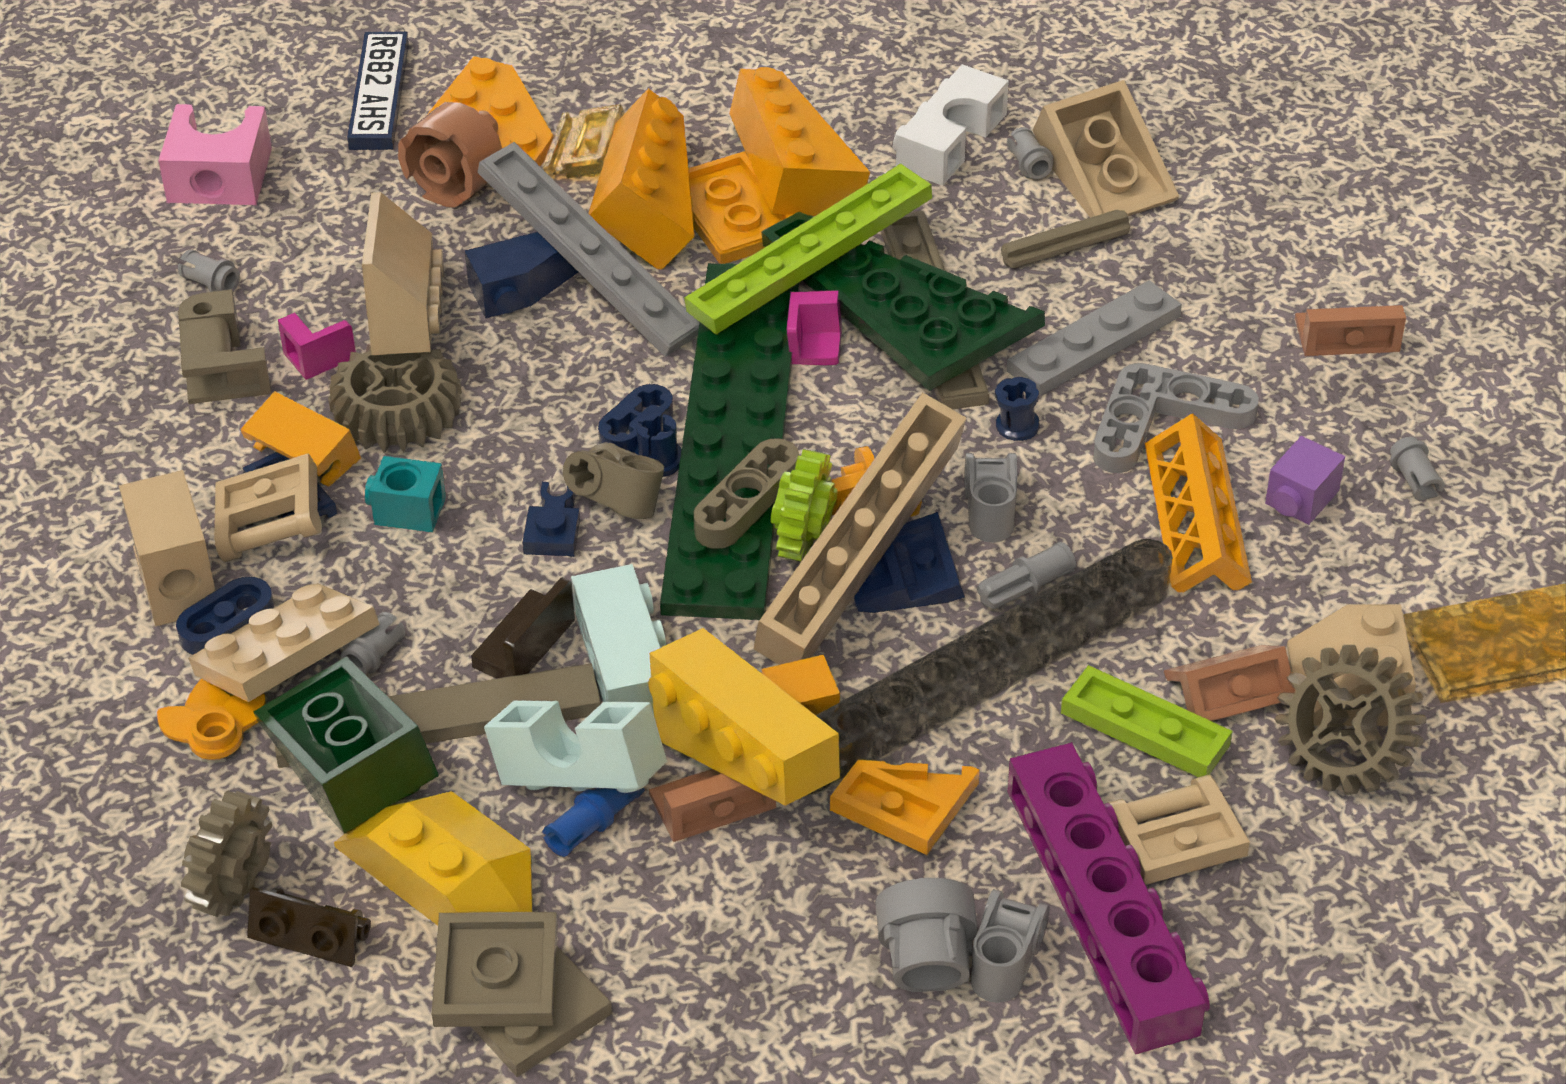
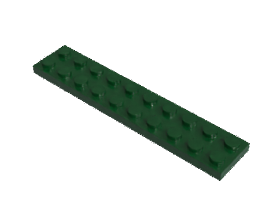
[660,263,801,620]

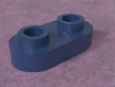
[176,577,274,655]

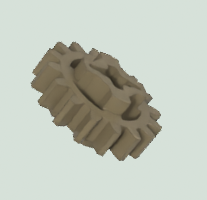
[181,791,273,917]

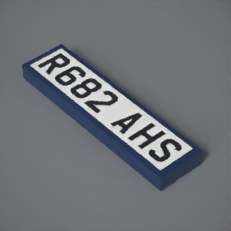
[347,31,409,150]

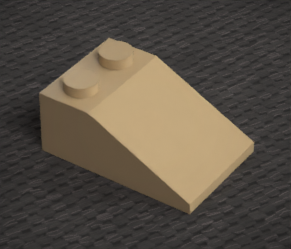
[1033,80,1179,218]

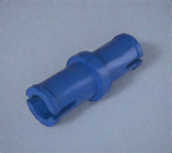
[542,788,645,857]

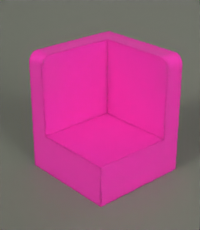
[787,291,842,365]
[278,312,356,380]

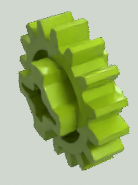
[771,449,838,562]

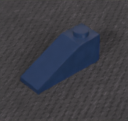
[465,232,578,318]

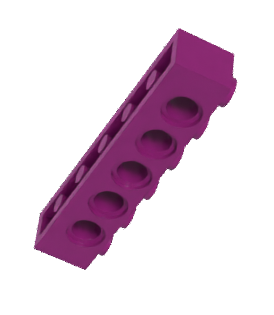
[1007,742,1210,1055]

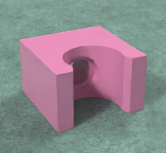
[158,104,272,205]

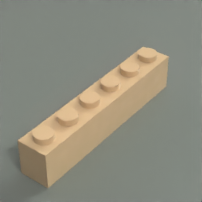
[753,392,966,665]

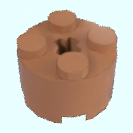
[398,102,502,208]

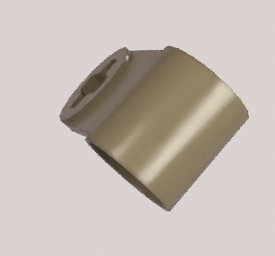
[563,442,664,519]

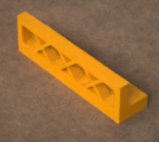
[1145,413,1252,593]

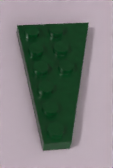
[761,212,1045,391]

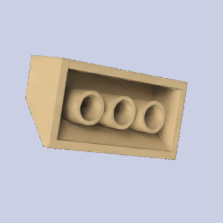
[362,192,444,355]

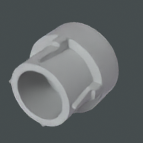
[875,878,977,992]

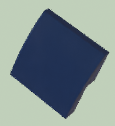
[854,512,965,613]

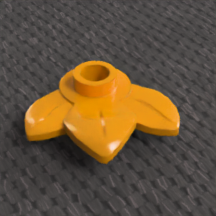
[157,679,266,760]

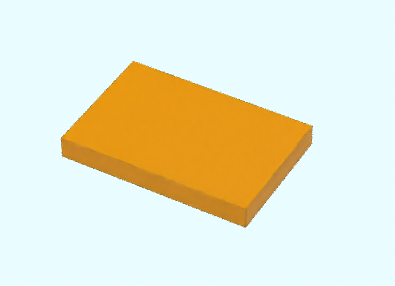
[688,151,792,264]

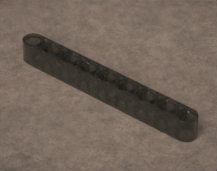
[808,539,1173,795]

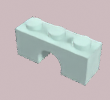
[484,701,667,793]

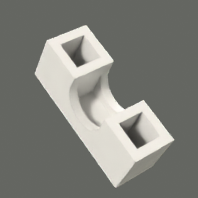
[893,64,1009,186]

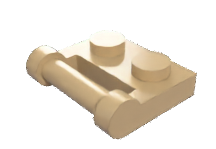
[214,453,322,562]
[1109,775,1250,885]

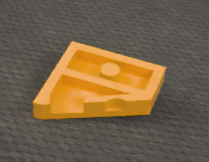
[830,760,980,855]

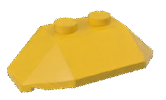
[334,791,532,926]

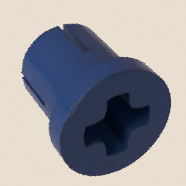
[634,413,682,477]

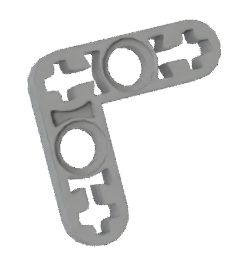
[1093,363,1259,473]

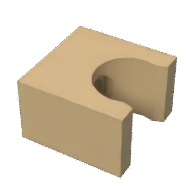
[119,470,216,627]

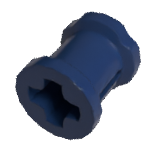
[995,377,1040,441]

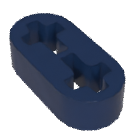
[598,384,674,453]

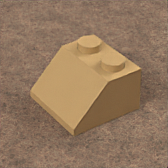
[1287,604,1416,726]

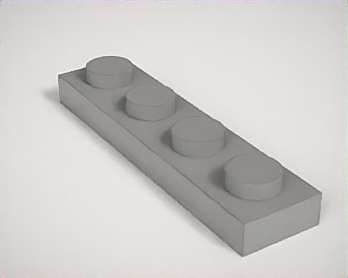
[1007,280,1182,397]

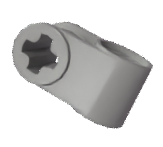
[964,453,1017,543]
[970,889,1050,1003]

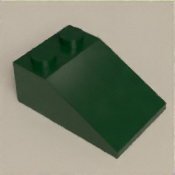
[253,656,439,834]

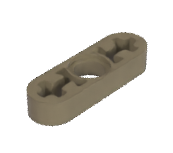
[694,438,799,548]

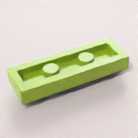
[1061,665,1233,777]

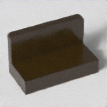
[471,577,575,679]

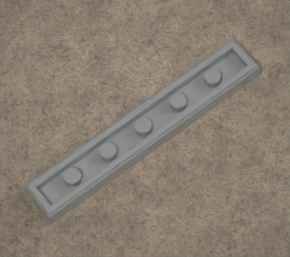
[477,142,700,357]

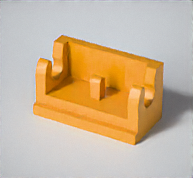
[240,391,361,487]

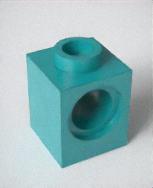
[365,456,446,533]

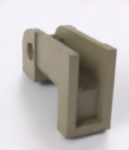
[178,289,271,404]

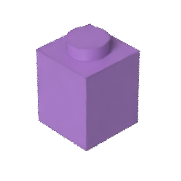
[1265,436,1345,525]

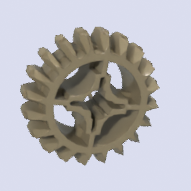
[328,344,462,453]
[1274,645,1427,795]

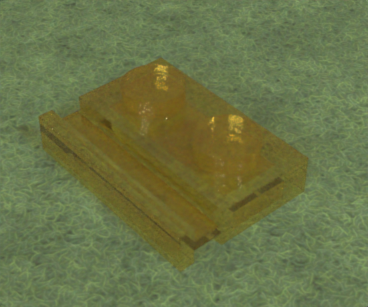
[542,104,625,180]

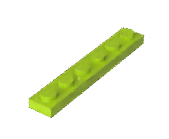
[684,163,932,334]

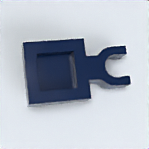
[522,481,580,557]

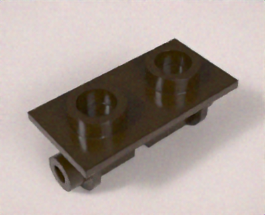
[247,887,371,967]

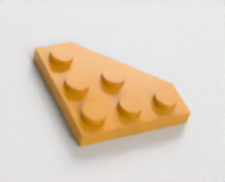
[427,56,554,166]

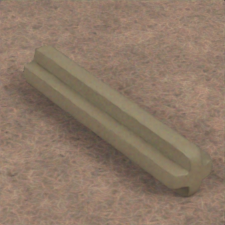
[1001,210,1130,268]

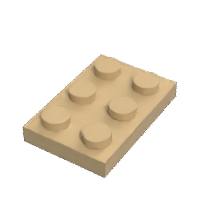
[188,583,380,702]

